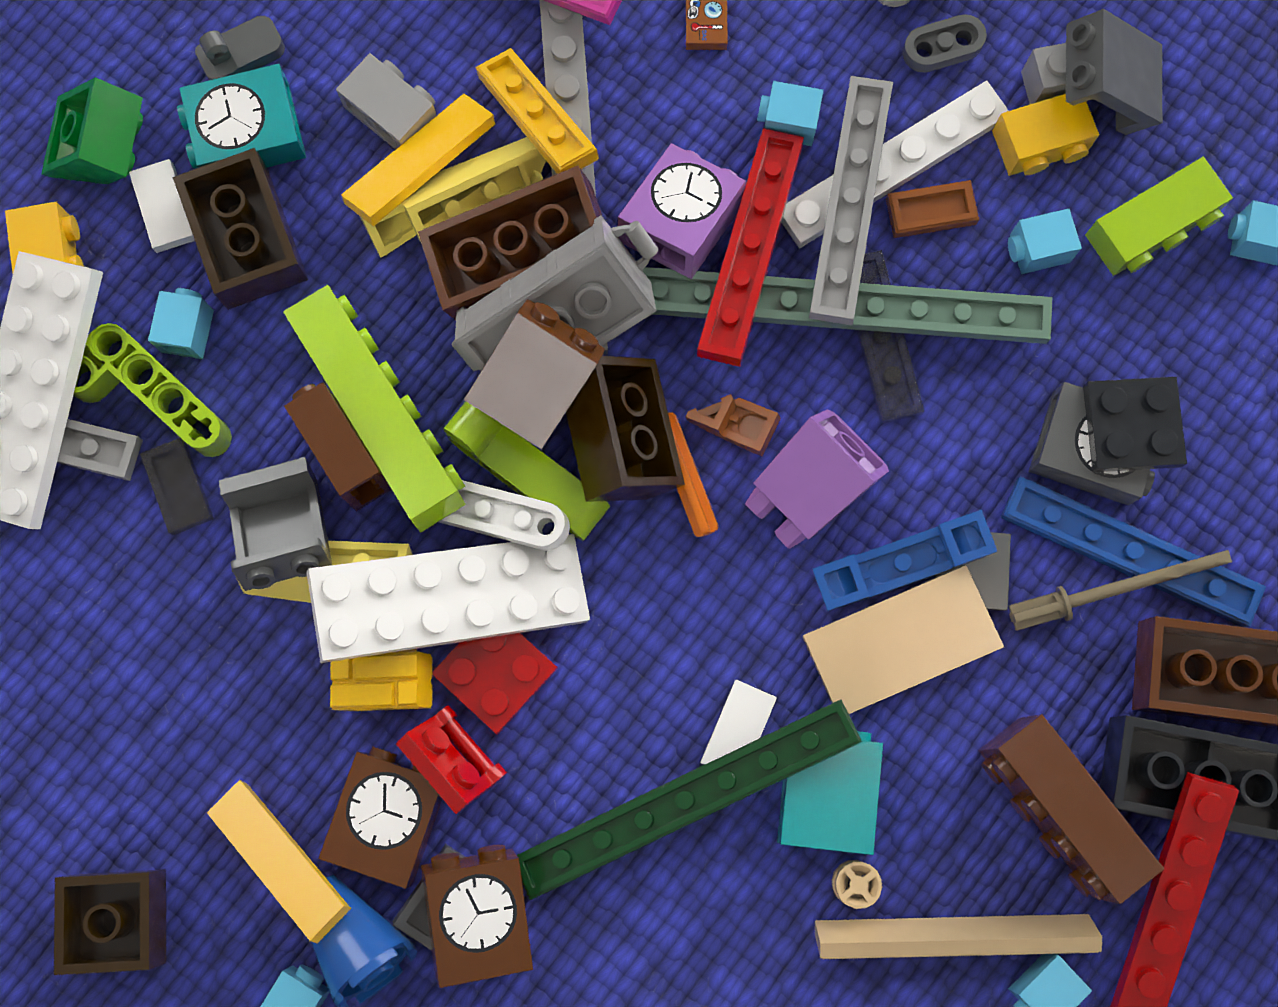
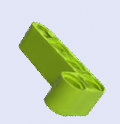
[73,323,232,457]
[443,401,610,541]

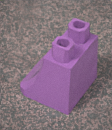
[745,409,889,549]

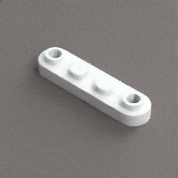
[439,480,570,550]

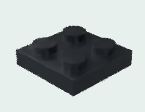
[1083,377,1187,472]

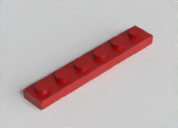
[697,128,804,367]
[1110,772,1239,1007]

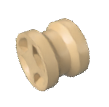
[832,860,882,909]

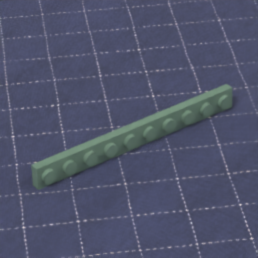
[643,267,1053,344]

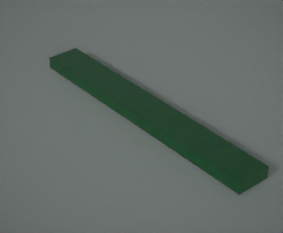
[517,699,862,900]

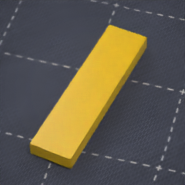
[475,48,599,174]
[341,94,495,226]
[207,780,351,943]

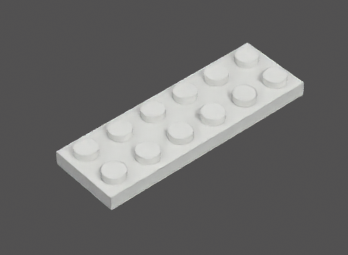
[0,251,103,529]
[306,534,590,663]

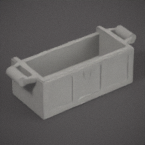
[452,215,659,371]

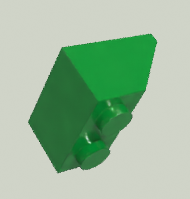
[41,77,143,184]

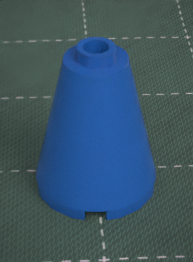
[311,875,418,1007]

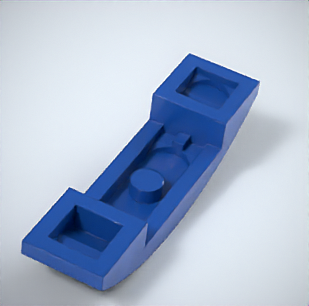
[812,509,998,611]

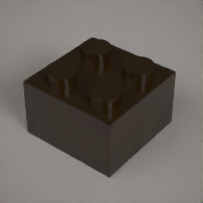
[54,869,166,975]

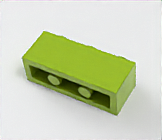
[1085,156,1233,276]

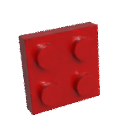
[432,633,558,735]

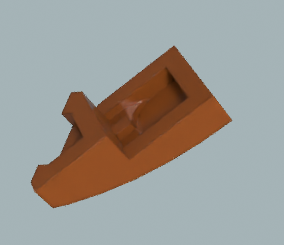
[685,394,781,457]

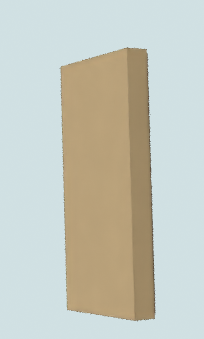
[802,566,1004,714]

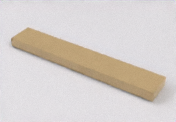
[815,914,1102,959]

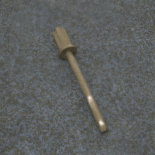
[1008,550,1232,631]

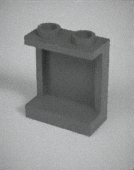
[1066,9,1163,135]
[219,457,332,591]

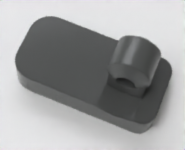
[195,16,285,80]

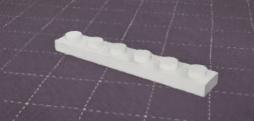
[781,80,1009,249]

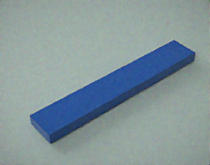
[1000,476,1266,627]

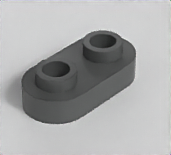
[902,14,987,73]

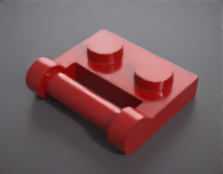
[396,705,507,814]

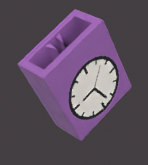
[618,143,746,279]

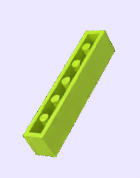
[283,285,466,533]

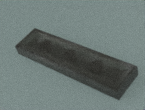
[856,250,925,424]

